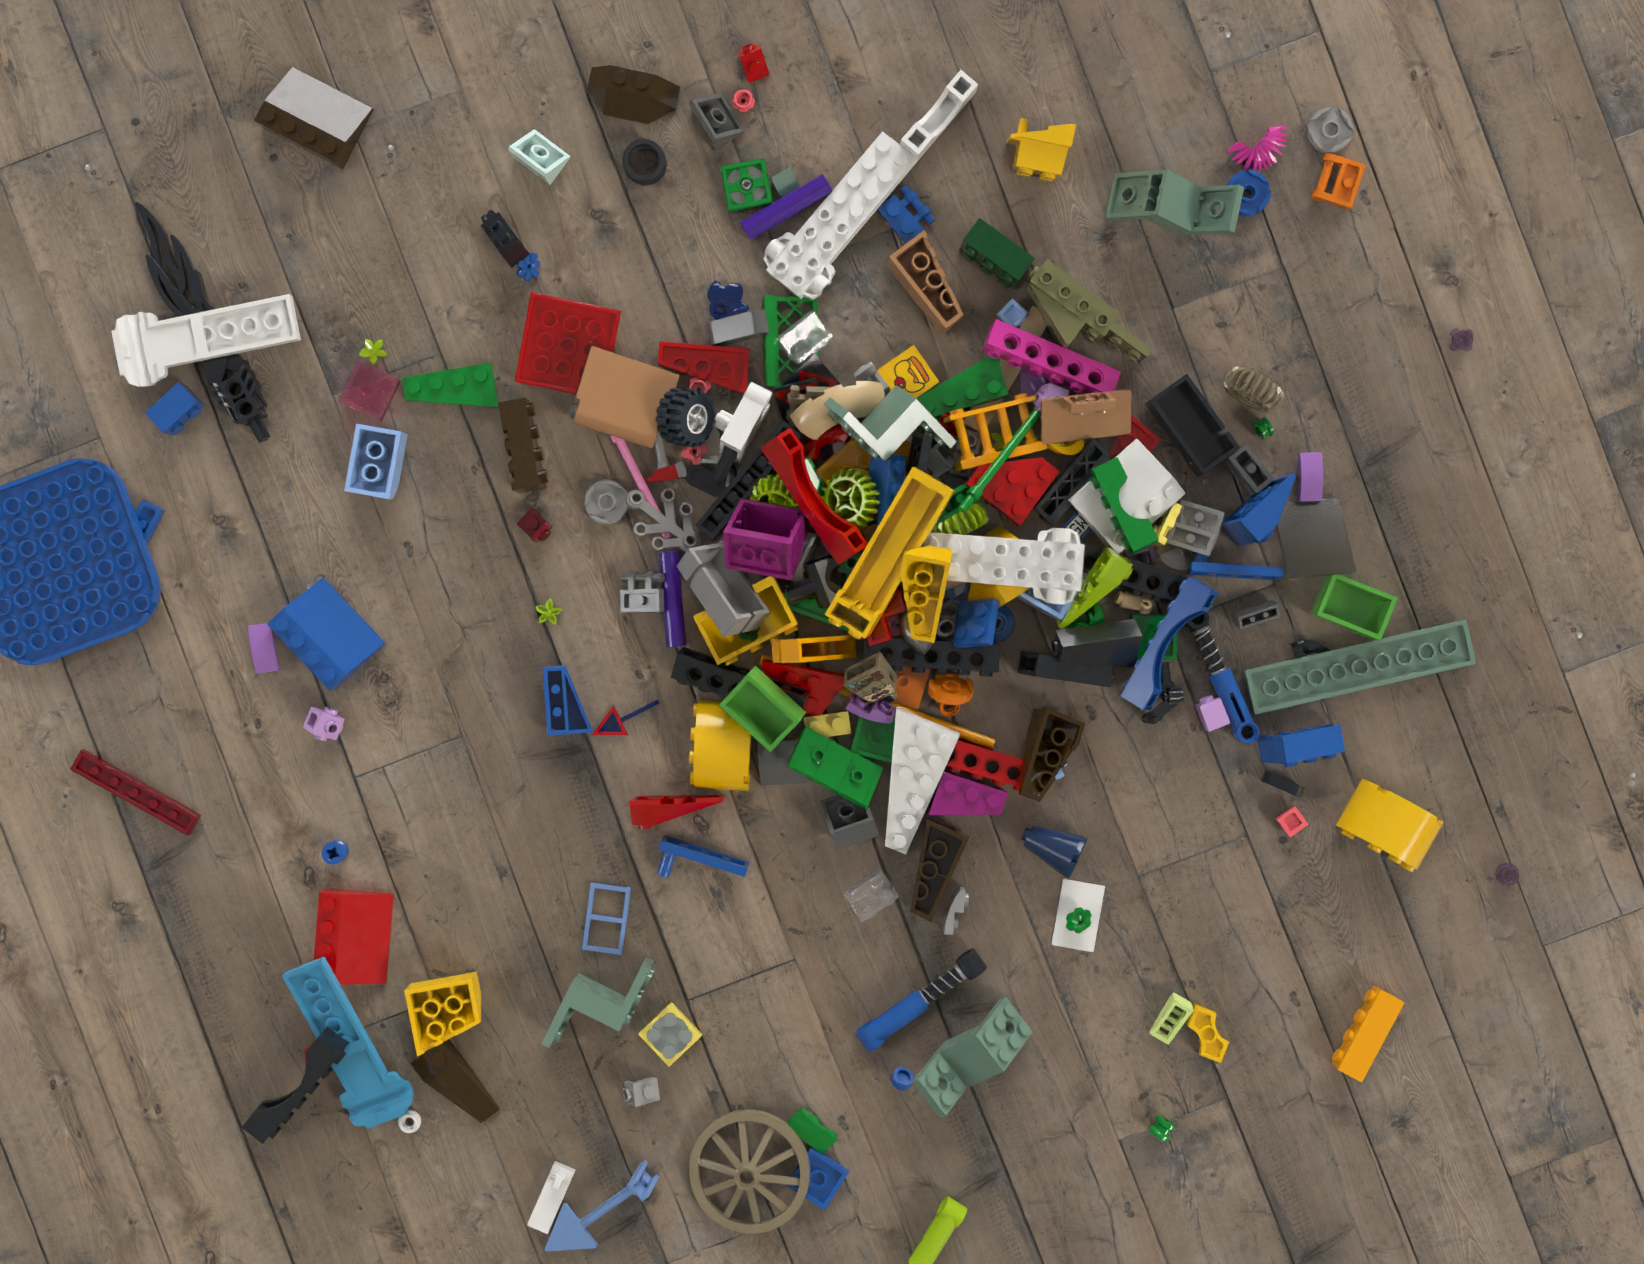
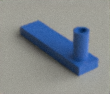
[1187,552,1283,581]
[657,835,749,877]

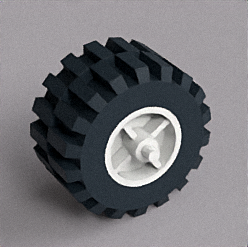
[656,387,715,447]

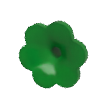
[1066,907,1092,933]

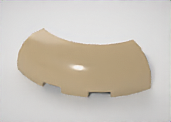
[790,381,885,440]

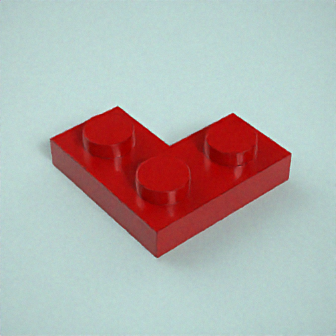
[867,589,907,646]

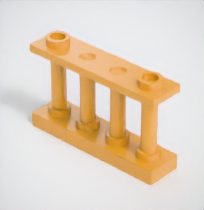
[943,393,1048,471]

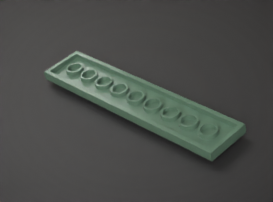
[1243,620,1476,715]

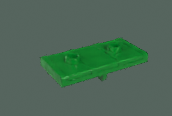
[786,726,883,808]

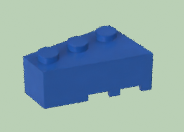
[543,665,593,736]

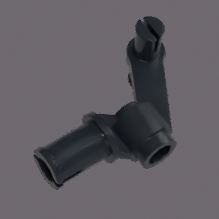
[1142,662,1184,724]

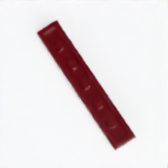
[70,749,201,836]

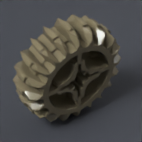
[1223,366,1285,414]

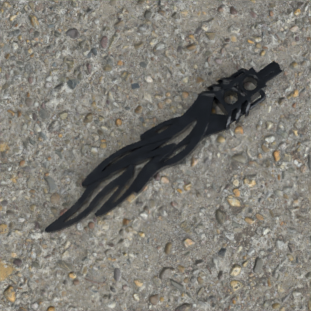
[135,202,271,443]

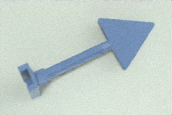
[545,1160,659,1252]

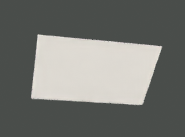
[1051,879,1105,952]

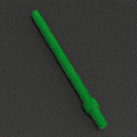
[958,409,1041,513]

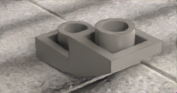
[948,429,981,480]
[943,886,969,935]

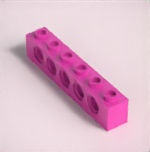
[981,319,1121,394]

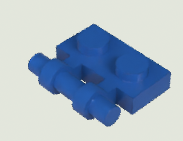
[877,184,936,244]

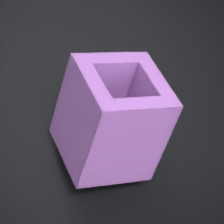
[1195,695,1230,732]

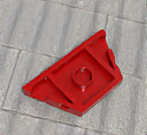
[762,659,845,716]

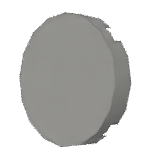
[1306,107,1353,154]
[584,479,629,525]

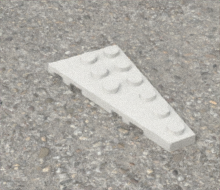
[885,707,960,854]

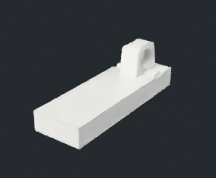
[527,1161,575,1234]

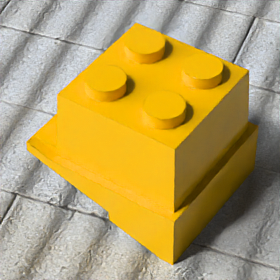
[1006,118,1076,182]

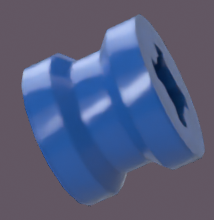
[321,840,349,865]

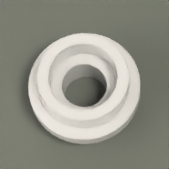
[398,1110,421,1133]

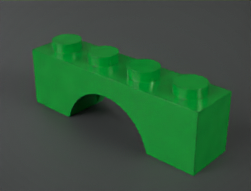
[1090,457,1159,555]

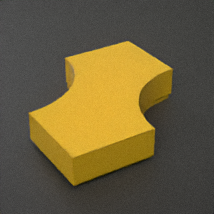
[1186,1004,1229,1063]

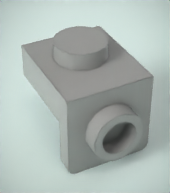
[853,362,891,394]
[622,1076,660,1107]

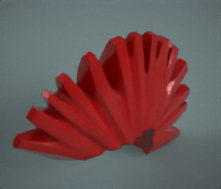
[802,424,849,461]

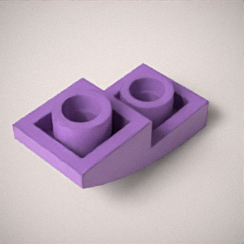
[1296,452,1323,502]
[248,623,280,674]
[845,692,896,723]

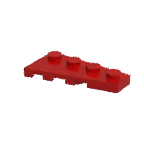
[657,341,750,394]

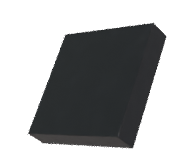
[905,431,933,476]

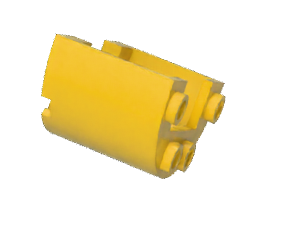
[693,576,798,666]
[689,699,751,791]
[1336,779,1444,872]

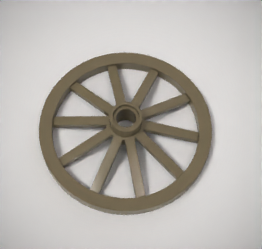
[689,1109,810,1234]

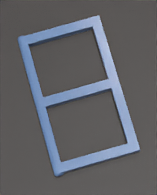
[582,882,631,956]

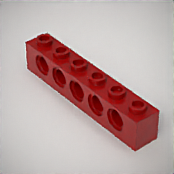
[946,739,1023,791]

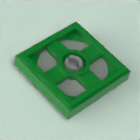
[720,158,773,213]

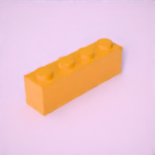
[1331,985,1405,1082]

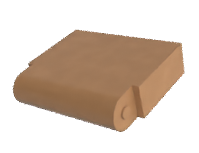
[573,346,680,449]

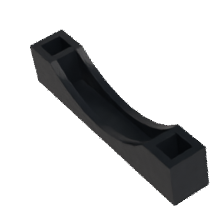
[241,1026,349,1144]

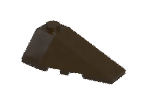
[1018,707,1085,802]
[411,1039,500,1123]

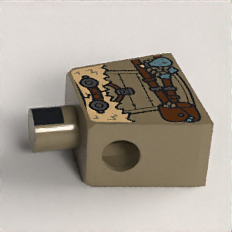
[844,652,897,703]

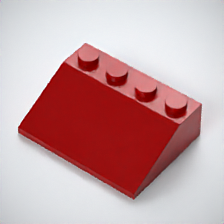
[314,888,394,985]

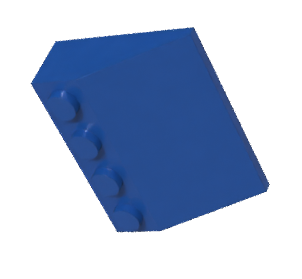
[1221,473,1296,546]
[267,578,385,690]

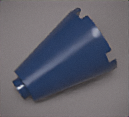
[1021,825,1087,879]

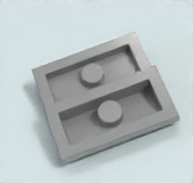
[1166,499,1226,556]

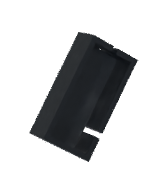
[1145,374,1240,477]

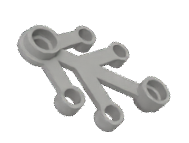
[626,488,701,552]

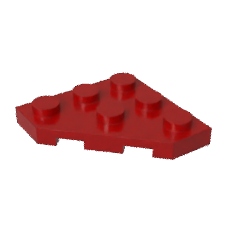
[964,457,1059,526]

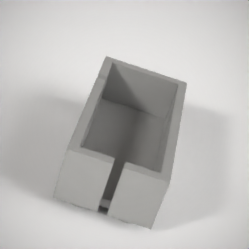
[677,543,770,637]

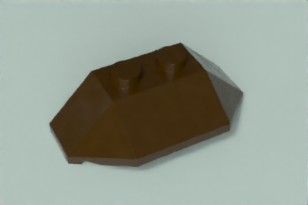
[587,65,680,125]

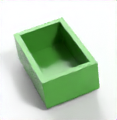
[1310,572,1398,640]
[719,666,806,752]

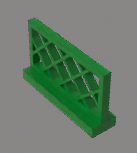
[761,295,819,389]

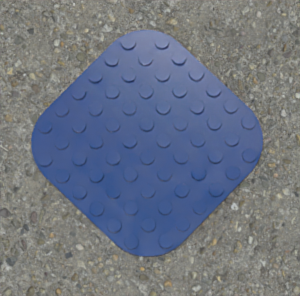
[0,458,161,665]

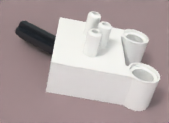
[712,382,772,483]

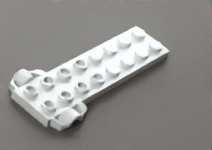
[763,131,918,300]
[111,294,301,387]
[922,528,1085,604]

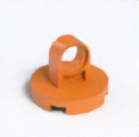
[928,672,974,717]

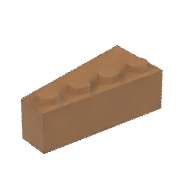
[885,230,963,335]

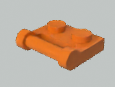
[1311,153,1366,210]

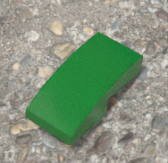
[787,1108,838,1154]

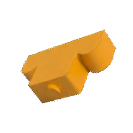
[771,635,856,663]

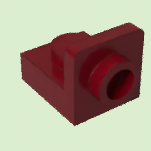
[517,508,553,543]

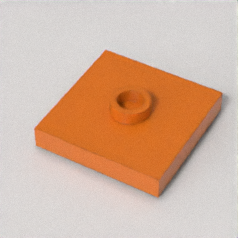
[882,653,931,710]

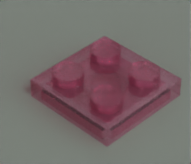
[339,360,401,422]

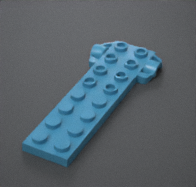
[282,956,414,1129]

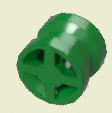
[1148,1114,1177,1143]

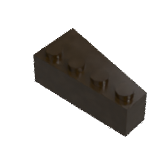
[499,397,549,494]
[910,818,969,922]

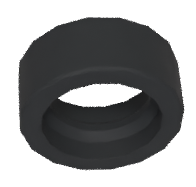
[622,139,667,186]

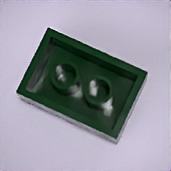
[960,218,1035,289]

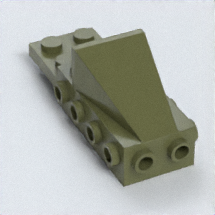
[1025,259,1153,363]

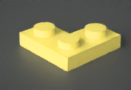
[803,711,851,739]

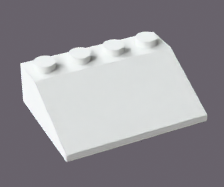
[1069,439,1186,553]

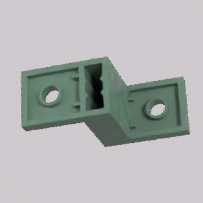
[1105,169,1244,235]
[824,385,957,461]
[541,957,655,1048]
[912,996,1033,1118]

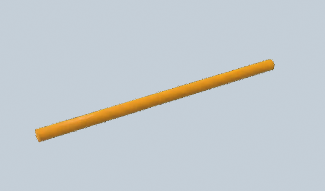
[759,654,995,750]

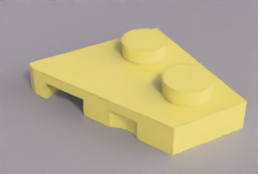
[1153,503,1182,547]

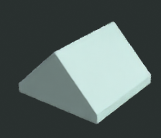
[508,129,570,185]

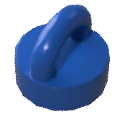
[890,1067,914,1091]

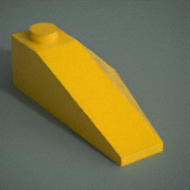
[900,545,952,643]

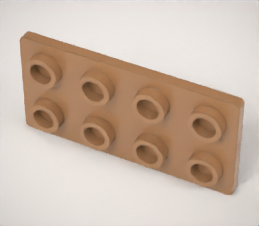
[1041,389,1131,444]

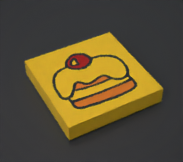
[877,345,939,398]

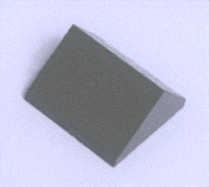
[689,93,745,150]

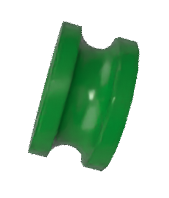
[1253,417,1274,440]

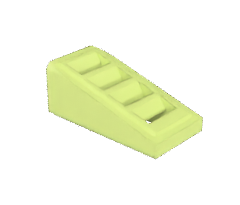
[1149,992,1194,1045]

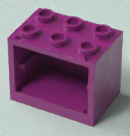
[723,499,807,580]

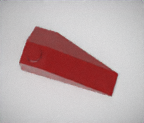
[629,795,724,829]

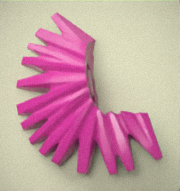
[1226,125,1287,171]

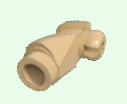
[1114,590,1153,615]

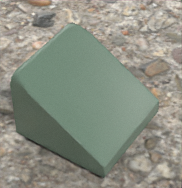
[771,167,800,198]

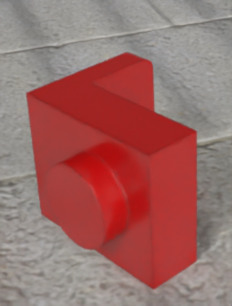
[737,43,770,83]

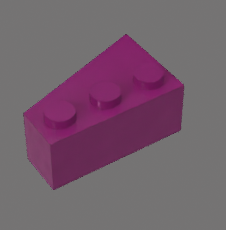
[927,770,1008,815]

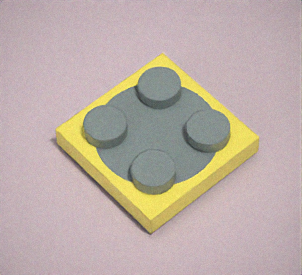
[638,1002,702,1067]

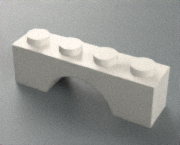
[900,70,978,160]

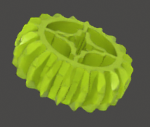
[821,469,880,530]
[749,474,801,509]
[931,503,989,535]

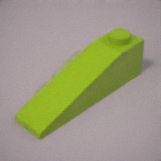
[1056,546,1133,630]

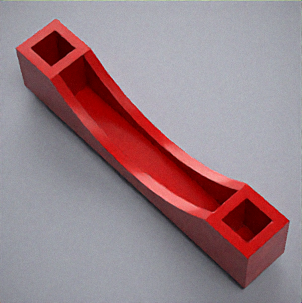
[761,428,868,565]

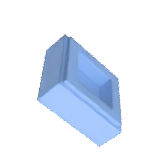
[997,299,1029,328]

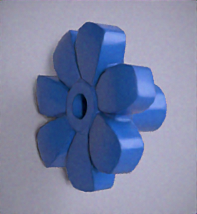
[516,252,540,281]

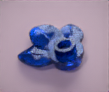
[707,281,749,320]

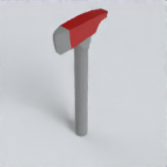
[645,431,687,482]

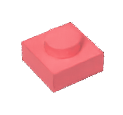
[1275,805,1309,837]

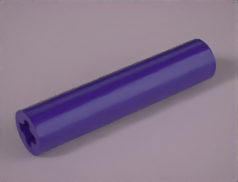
[740,174,832,240]
[658,551,687,647]

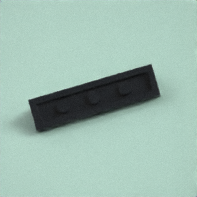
[1033,438,1112,525]

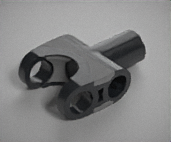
[785,554,844,608]

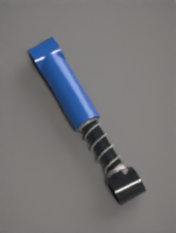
[1185,612,1260,744]
[855,948,987,1052]

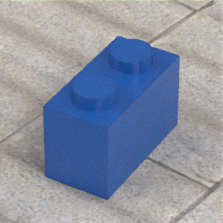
[145,382,205,435]

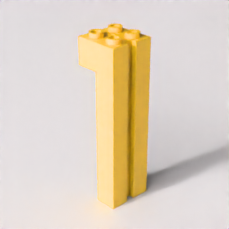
[825,467,955,639]

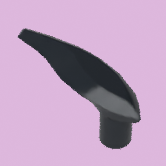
[1290,640,1329,658]

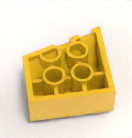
[404,972,481,1057]

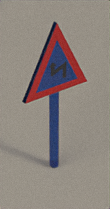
[592,700,659,735]

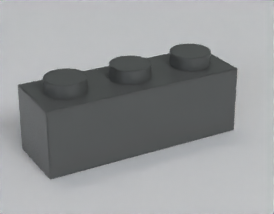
[1233,600,1280,630]

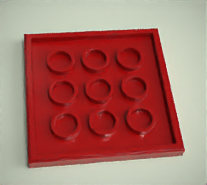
[514,292,621,395]

